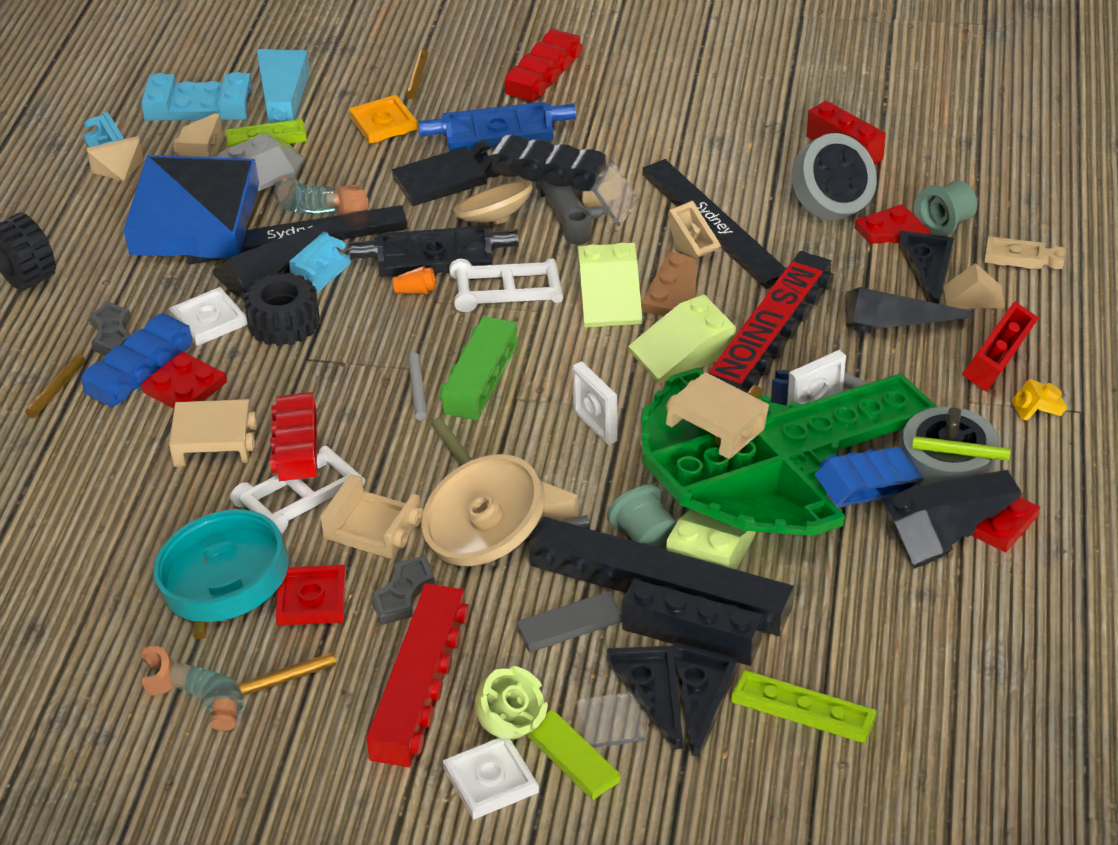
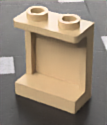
[666,372,769,459]
[169,399,257,467]
[321,474,423,559]

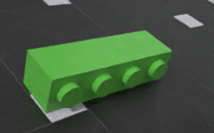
[439,316,518,421]

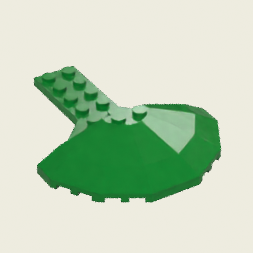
[640,367,938,536]

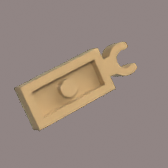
[985,236,1065,269]

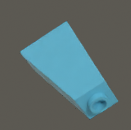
[257,49,310,123]

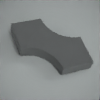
[89,301,131,356]
[371,555,436,625]

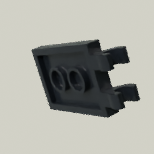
[392,141,500,207]

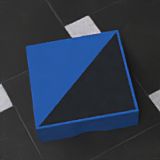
[123,155,259,259]

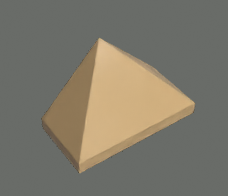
[86,136,144,181]

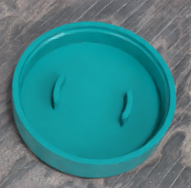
[153,509,289,622]

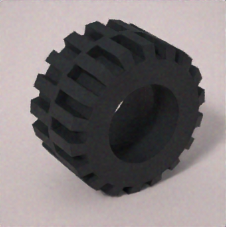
[0,212,56,291]
[243,273,320,346]

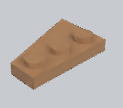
[641,252,696,317]

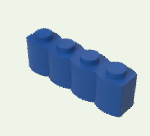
[81,313,192,407]
[814,446,924,507]

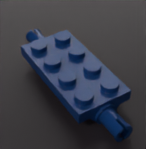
[418,102,576,151]

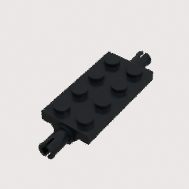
[349,225,519,277]

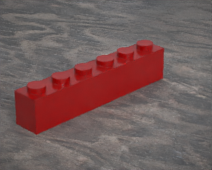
[366,583,470,768]

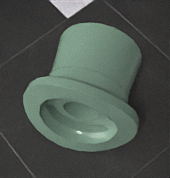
[913,180,977,236]
[607,484,677,549]

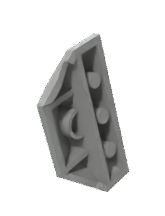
[216,134,305,192]

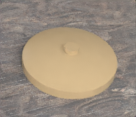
[421,454,545,566]

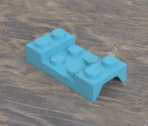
[141,72,253,121]

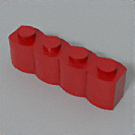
[505,29,583,102]
[270,392,318,482]

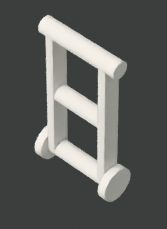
[449,259,563,312]
[230,446,366,534]

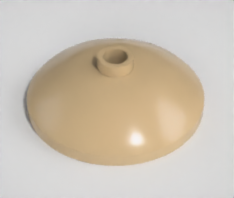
[453,180,533,225]

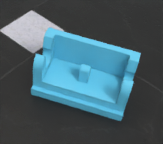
[83,111,124,148]
[289,232,351,293]

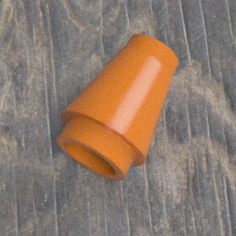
[393,266,436,294]

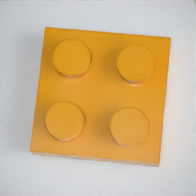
[349,95,418,144]

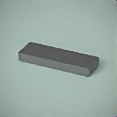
[516,591,622,652]

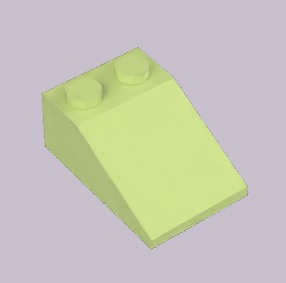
[578,243,642,327]
[628,294,736,384]
[667,509,756,570]

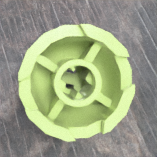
[474,666,548,739]

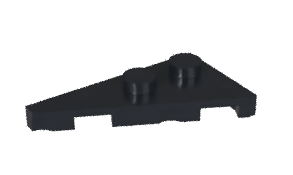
[899,231,954,304]
[673,642,738,758]
[607,646,683,749]

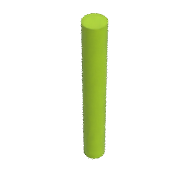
[912,436,1011,461]

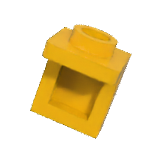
[1012,379,1068,421]

